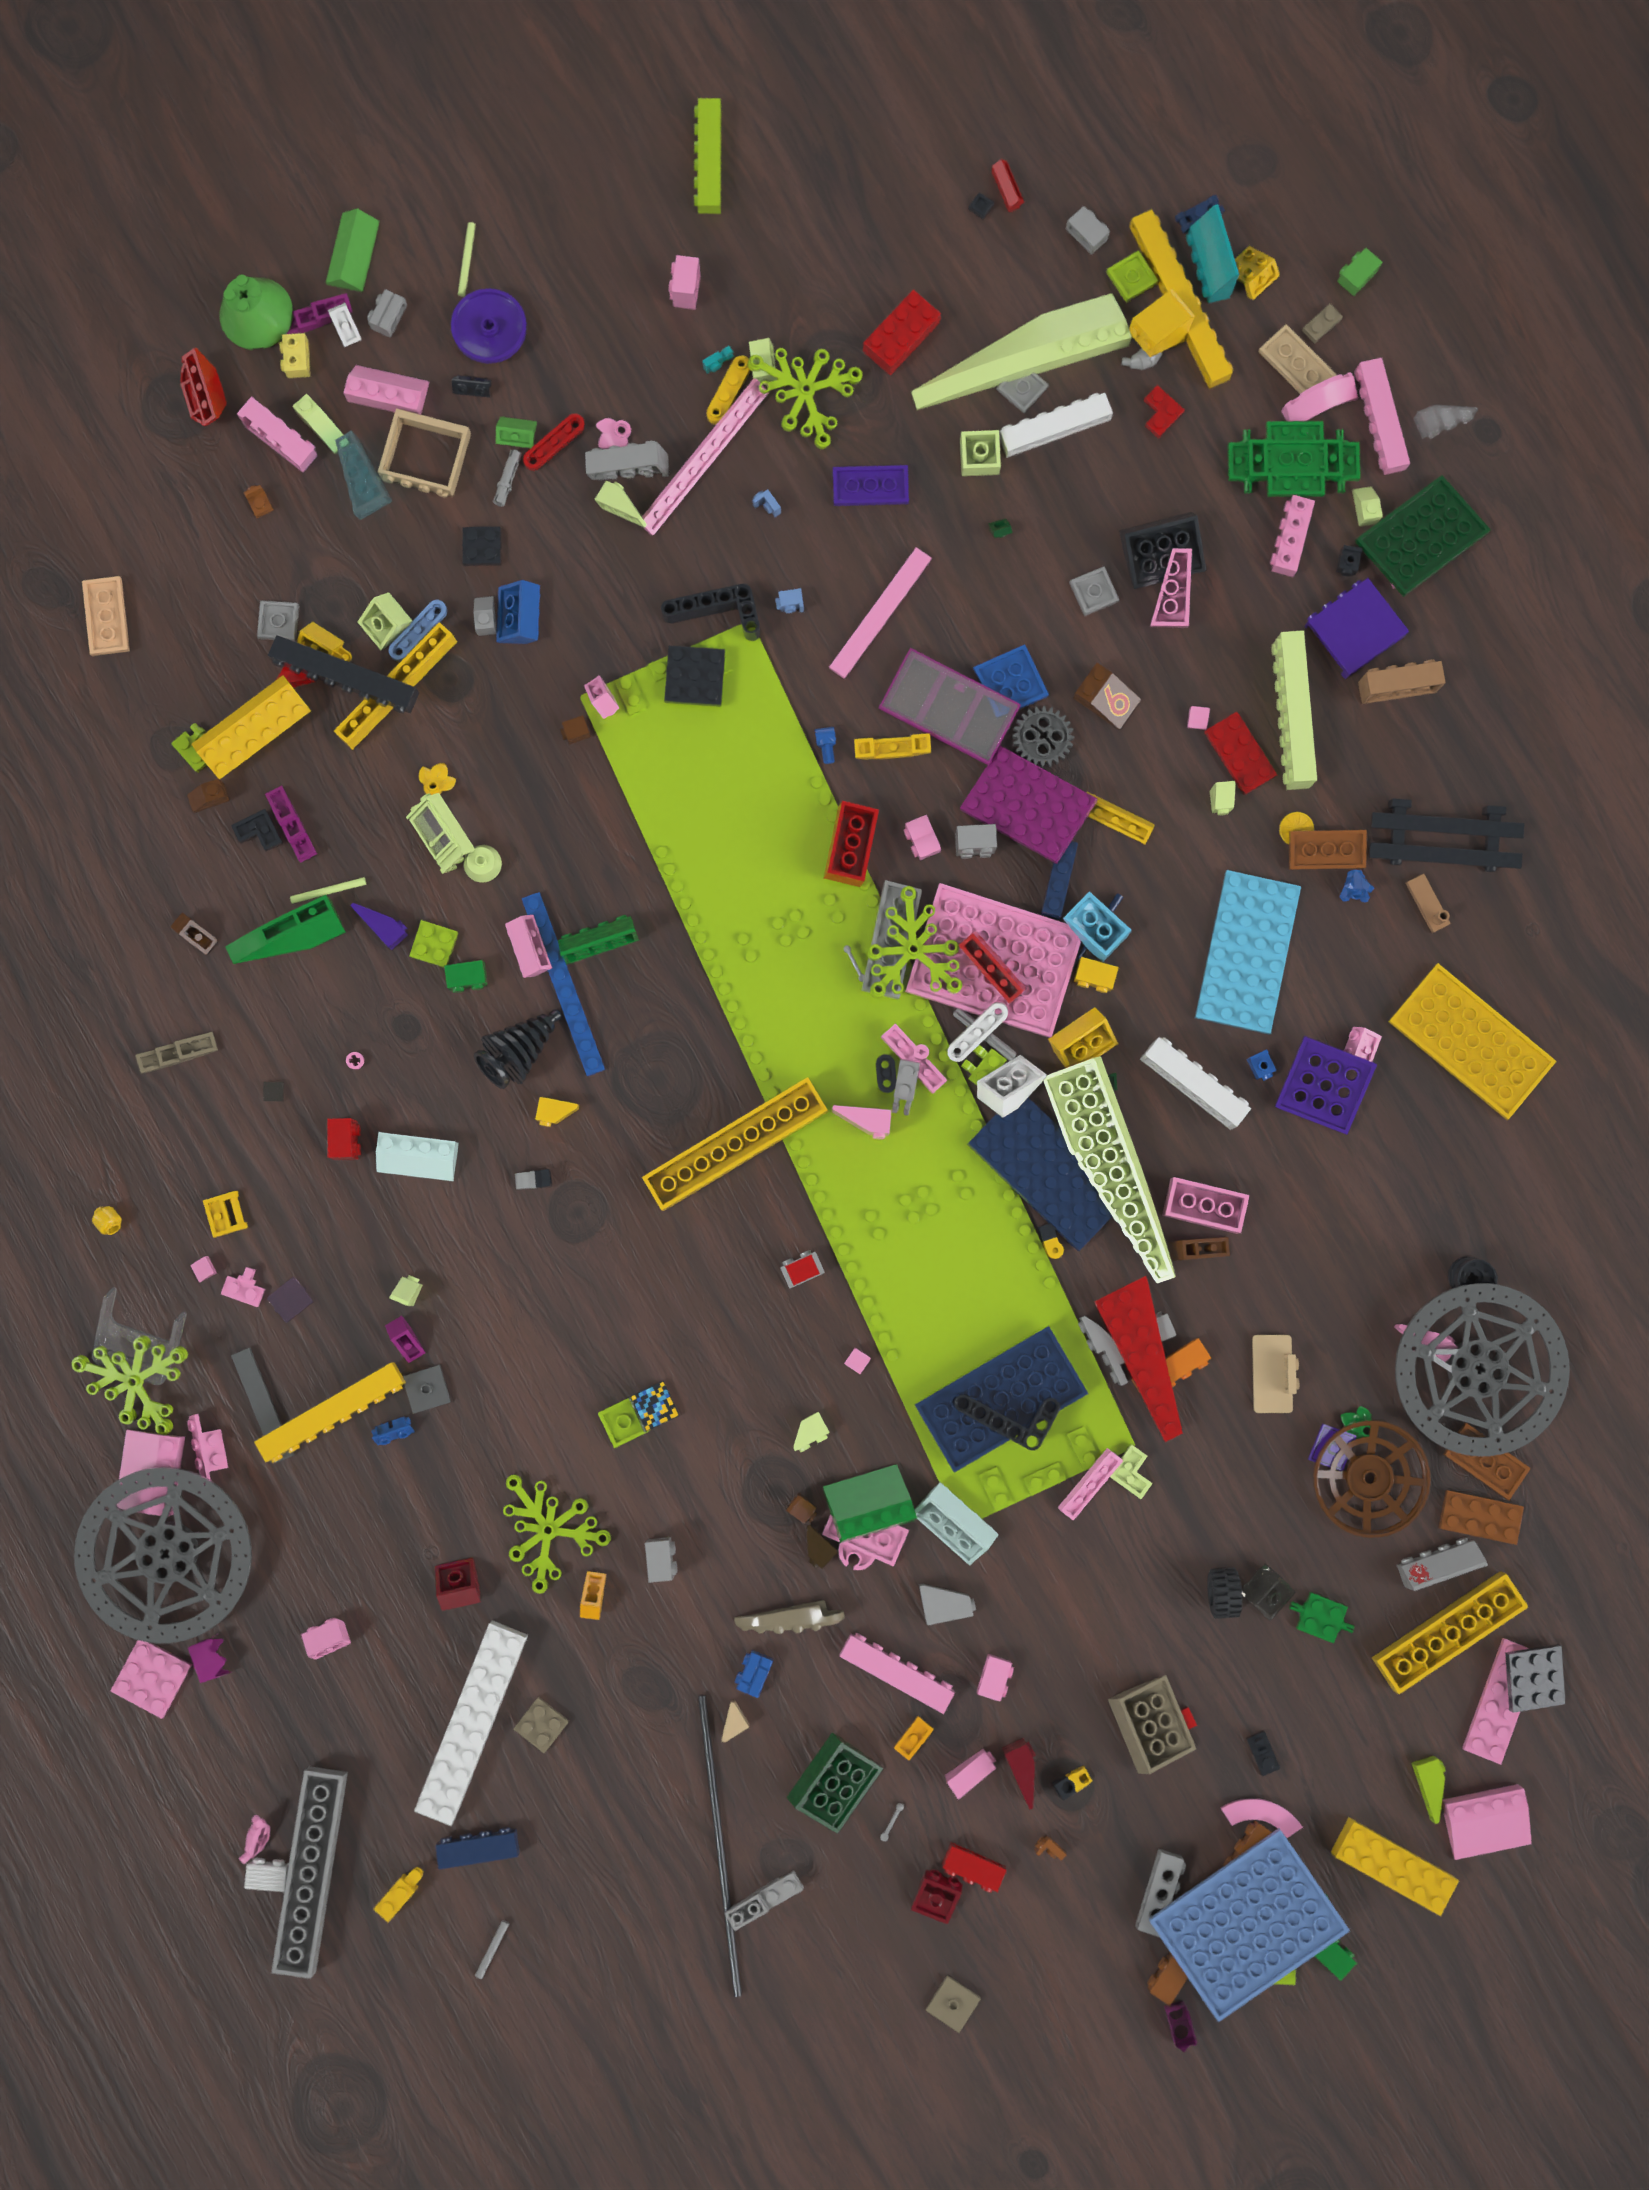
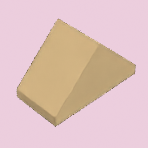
[722,1699,749,1742]

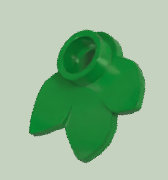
[1341,1406,1371,1439]

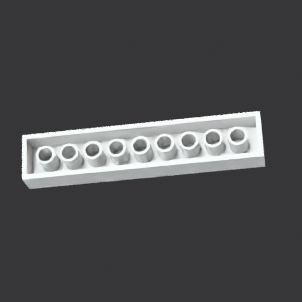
[415,1621,528,1826]

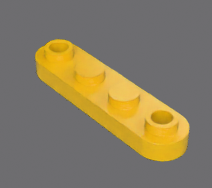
[707,356,751,425]

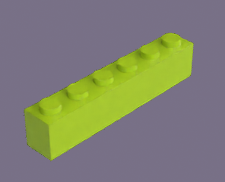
[694,98,721,214]

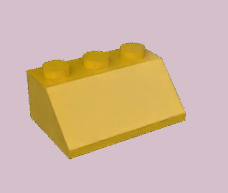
[1048,1007,1118,1068]

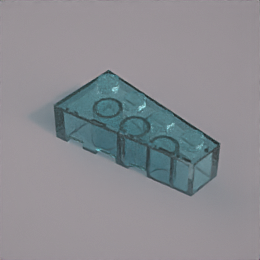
[335,431,392,520]

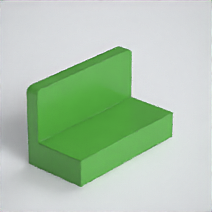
[496,417,537,448]

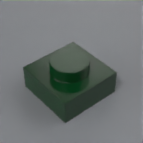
[988,518,1012,538]

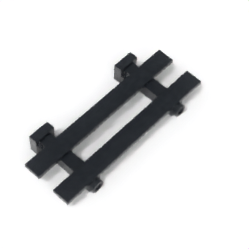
[1369,798,1524,872]

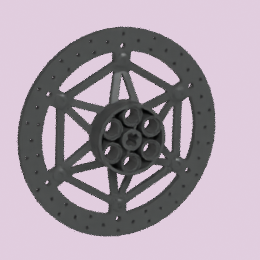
[1395,1283,1570,1456]
[74,1467,252,1643]

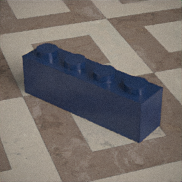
[1041,841,1078,920]
[435,1827,520,1869]

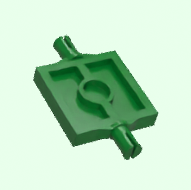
[1289,1592,1355,1643]

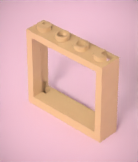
[378,409,471,497]

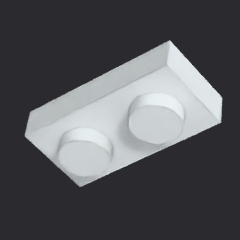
[328,303,362,347]

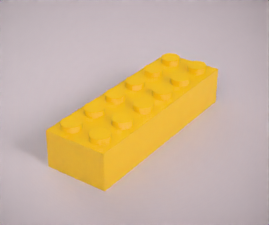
[192,676,311,779]
[1331,1817,1459,1916]

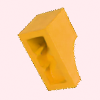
[580,1571,606,1620]

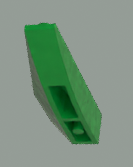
[225,895,346,964]

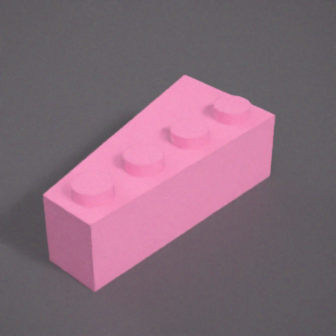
[237,396,317,472]
[1150,549,1192,628]

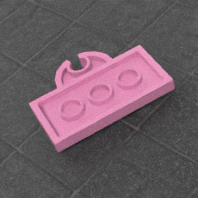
[822,1514,909,1570]

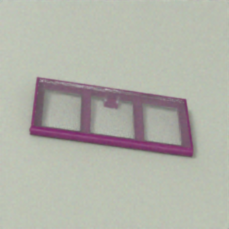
[879,648,1021,766]

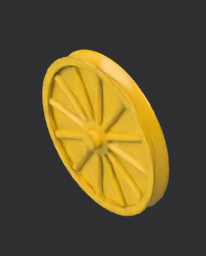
[1280,812,1314,844]

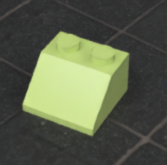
[358,593,412,650]

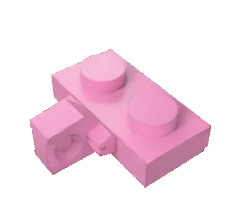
[221,1267,265,1307]

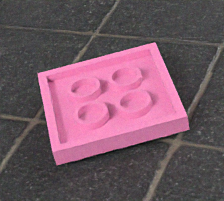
[111,1640,192,1719]

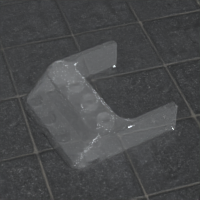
[92,1287,187,1385]

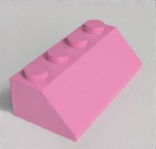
[344,365,429,415]

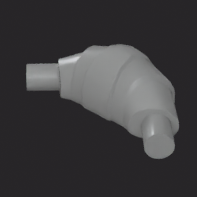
[1122,348,1162,370]

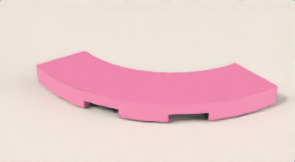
[1220,1798,1303,1838]

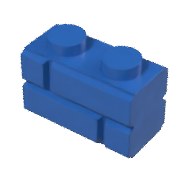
[734,1650,773,1698]

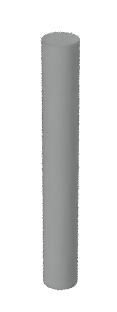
[475,1920,509,1979]

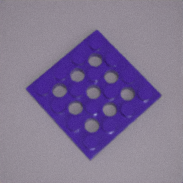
[1275,1036,1377,1135]

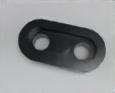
[875,1054,897,1093]

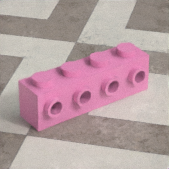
[1270,495,1315,577]

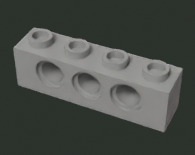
[1135,1849,1186,1937]

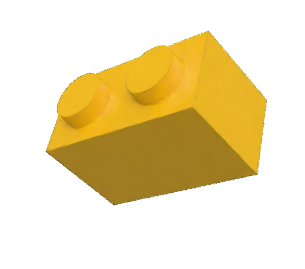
[1074,957,1119,993]

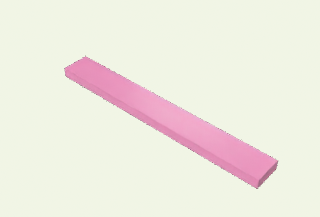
[829,547,932,679]

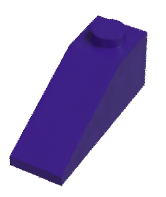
[350,903,408,950]

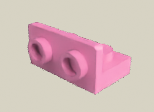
[1344,1027,1382,1061]

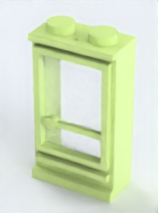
[406,793,475,874]

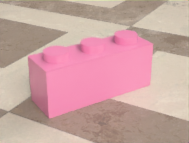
[505,915,552,978]

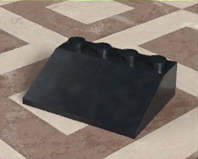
[1119,512,1206,589]

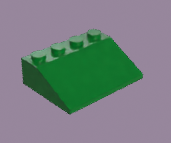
[558,915,639,965]
[823,1464,917,1544]

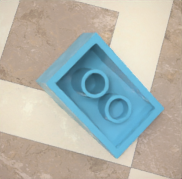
[1063,892,1131,963]

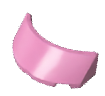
[1282,373,1358,421]

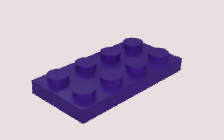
[833,465,909,506]

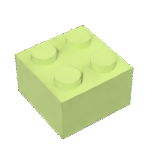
[960,430,1001,476]

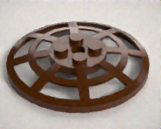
[1313,1420,1431,1538]

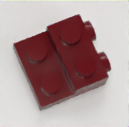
[911,1869,963,1924]

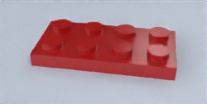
[1204,712,1277,795]

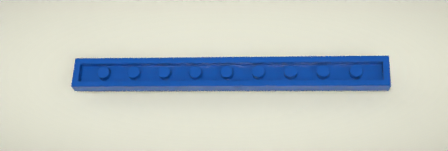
[522,892,605,1077]

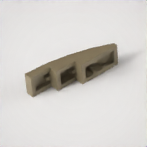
[135,1032,218,1074]

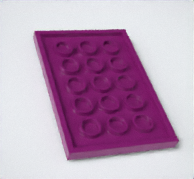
[960,746,1097,864]

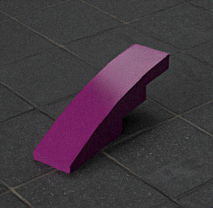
[285,293,352,335]
[265,786,317,863]

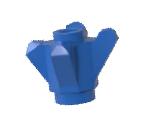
[1340,870,1374,902]

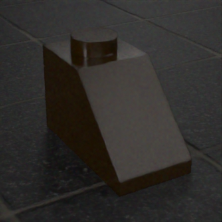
[806,1524,838,1569]

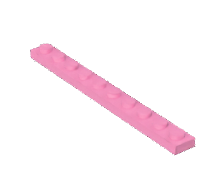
[642,379,769,535]

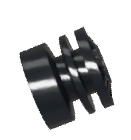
[1448,1256,1498,1294]

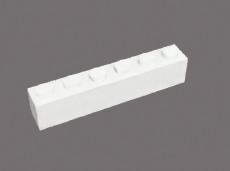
[999,393,1113,457]

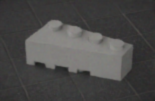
[585,441,669,480]

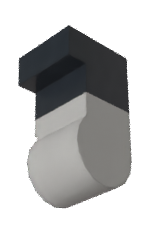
[515,1169,552,1189]

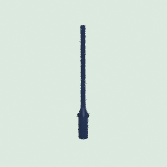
[1072,893,1123,970]

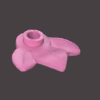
[596,418,631,449]

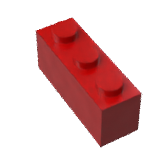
[942,1842,1007,1893]

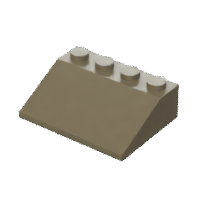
[1108,1675,1196,1774]

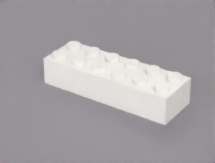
[1140,1037,1251,1130]

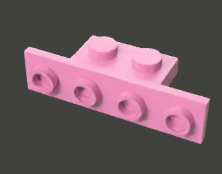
[188,1414,228,1484]

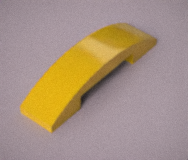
[854,733,931,759]

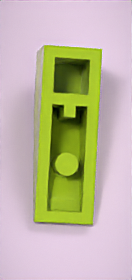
[1412,1756,1445,1824]

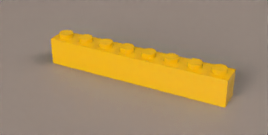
[334,622,457,750]
[254,1362,406,1463]

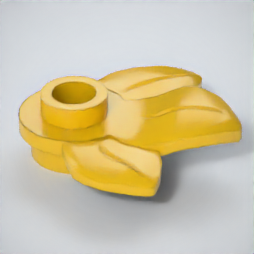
[419,763,456,795]

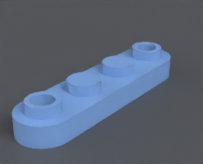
[389,600,447,662]

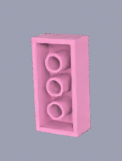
[1162,1177,1249,1234]

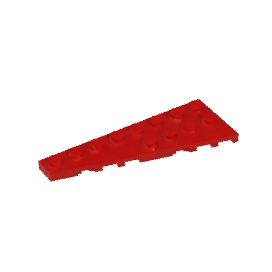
[1094,1276,1183,1442]

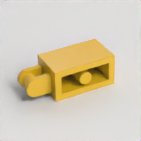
[297,622,352,662]
[374,1867,423,1922]

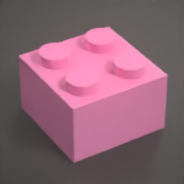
[669,255,700,310]

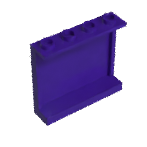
[1304,578,1409,680]

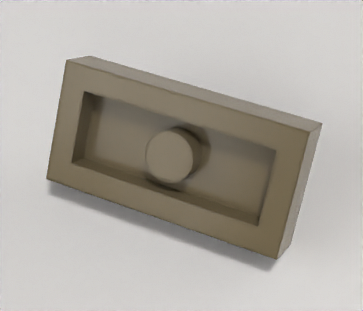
[1302,304,1343,344]

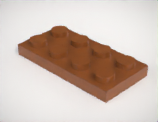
[1289,830,1367,869]
[1443,1423,1531,1500]
[1439,1490,1524,1545]

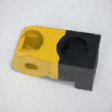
[1037,1223,1064,1259]
[1051,1766,1092,1801]

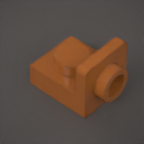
[244,485,274,518]
[1034,1835,1067,1861]

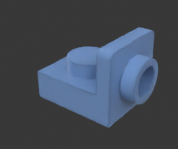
[752,489,781,517]

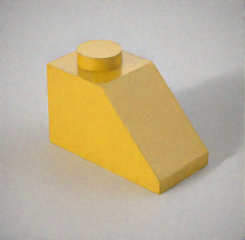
[535,1097,579,1127]

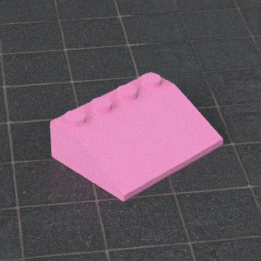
[117,1430,185,1516]
[1442,1784,1531,1860]

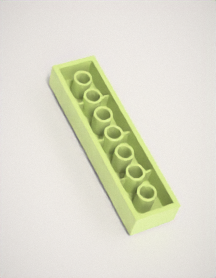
[1272,631,1317,790]

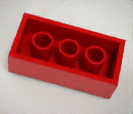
[863,289,941,376]
[824,800,879,887]

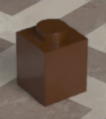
[560,715,591,744]

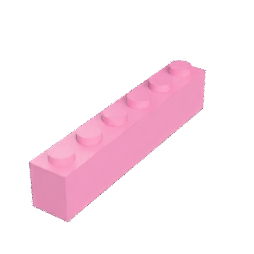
[1355,358,1410,475]
[840,1633,955,1714]

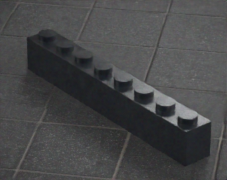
[267,635,419,714]

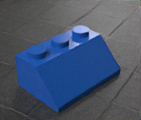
[496,580,540,644]

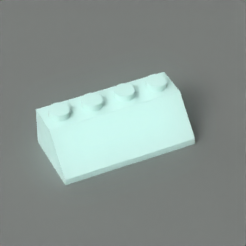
[376,1132,459,1181]
[914,1483,999,1565]

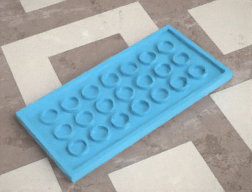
[1195,870,1301,1034]

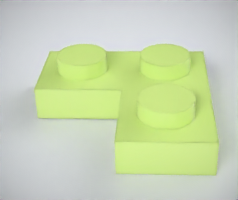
[1110,1444,1152,1499]

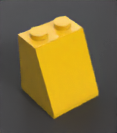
[1129,289,1195,357]

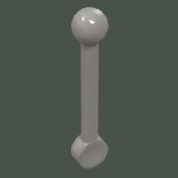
[844,945,864,982]
[880,1803,904,1841]

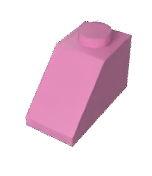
[584,675,619,719]

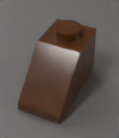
[187,778,230,813]
[170,912,218,955]
[786,1492,817,1524]

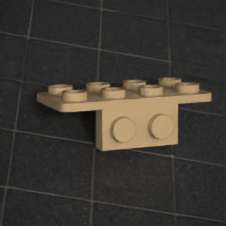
[1252,1335,1299,1413]

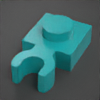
[702,346,734,374]

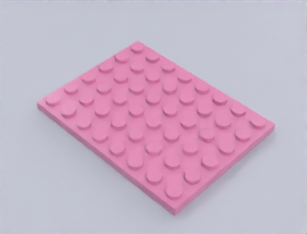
[905,883,1081,1038]

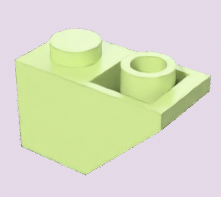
[793,1412,829,1453]

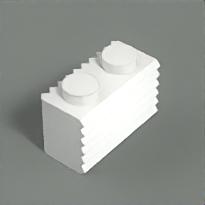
[244,1858,289,1892]

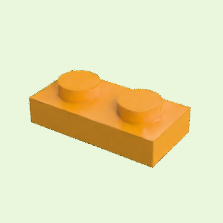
[894,1716,934,1760]

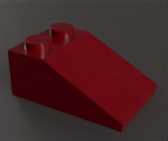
[1002,1738,1036,1810]

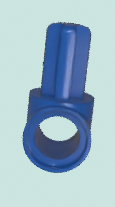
[815,727,836,764]

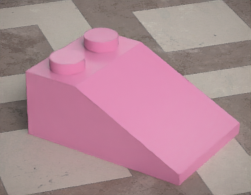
[832,1105,891,1139]

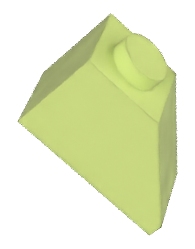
[1353,487,1383,527]
[1210,781,1235,815]
[390,1275,423,1306]

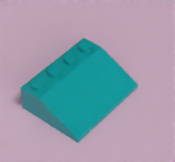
[1186,204,1239,304]

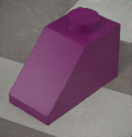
[385,1316,425,1363]

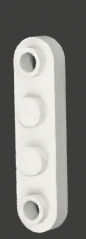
[948,1002,1008,1062]

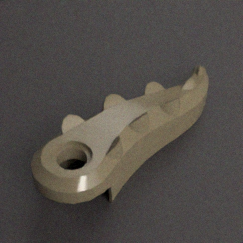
[734,1600,845,1634]

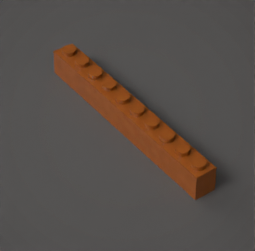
[1147,1820,1273,2006]

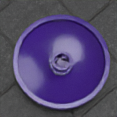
[451,289,527,363]

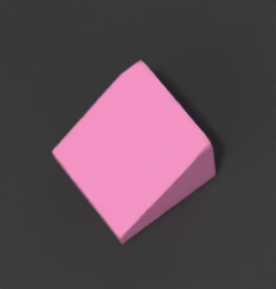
[1187,706,1210,730]
[190,1256,217,1283]
[844,1348,871,1374]

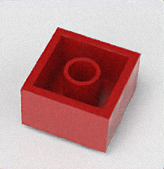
[327,1118,361,1160]

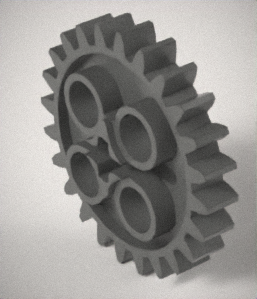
[1012,706,1074,768]

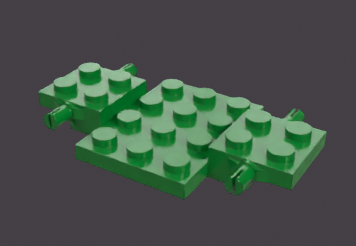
[1228,421,1360,497]

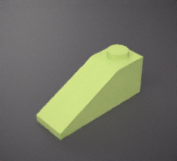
[293,394,349,454]
[595,481,647,528]

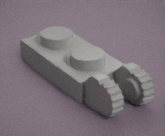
[892,1059,920,1116]

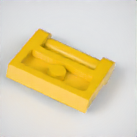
[203,1191,248,1238]

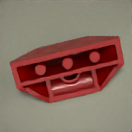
[180,348,227,426]

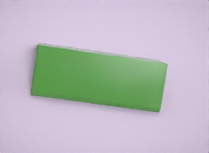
[326,209,379,292]

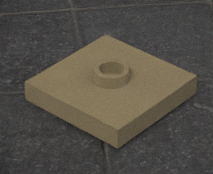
[926,1975,981,2033]

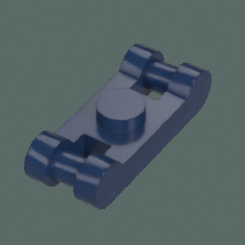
[1175,195,1225,234]

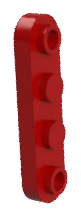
[523,414,585,471]

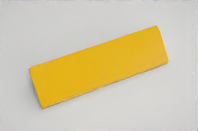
[1086,792,1155,844]

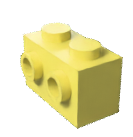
[280,333,310,378]

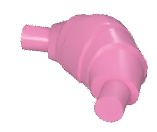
[239,1815,270,1864]

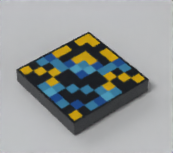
[628,1381,680,1433]

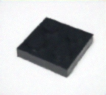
[462,527,501,566]

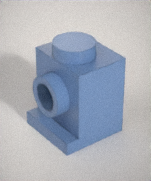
[775,588,804,613]

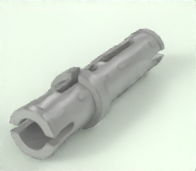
[493,450,522,507]

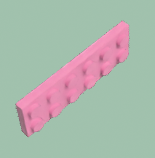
[1462,1638,1529,1764]

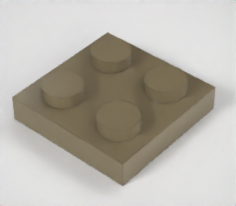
[514,1697,569,1753]

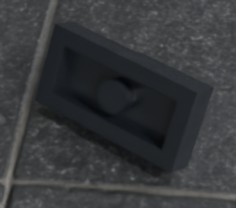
[1246,1731,1280,1776]

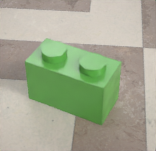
[1337,248,1383,296]

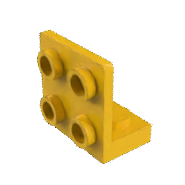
[1235,246,1280,300]

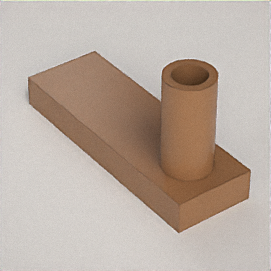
[1406,874,1451,933]

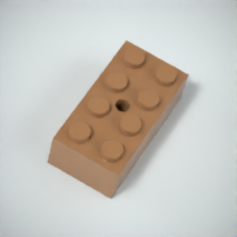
[1358,660,1446,704]

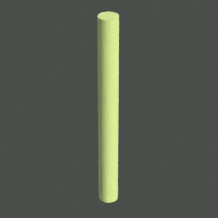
[458,222,475,297]
[290,877,366,904]

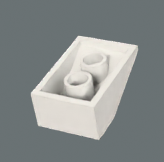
[977,1055,1046,1117]

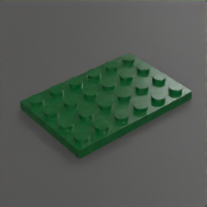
[1355,475,1491,597]

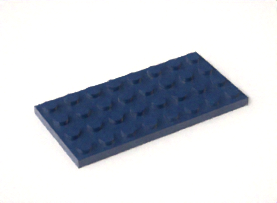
[967,1098,1112,1252]
[914,1326,1088,1473]

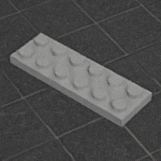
[861,880,922,999]

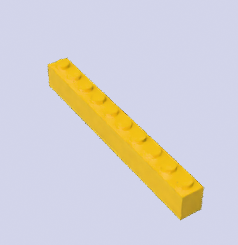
[1130,210,1233,389]

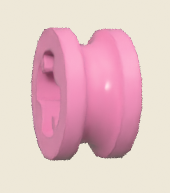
[346,1052,364,1069]

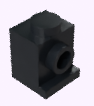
[1336,545,1363,577]

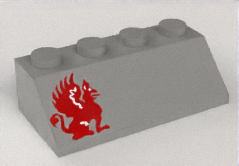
[1397,1537,1488,1591]

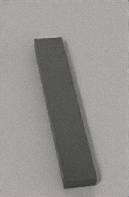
[231,1348,294,1463]

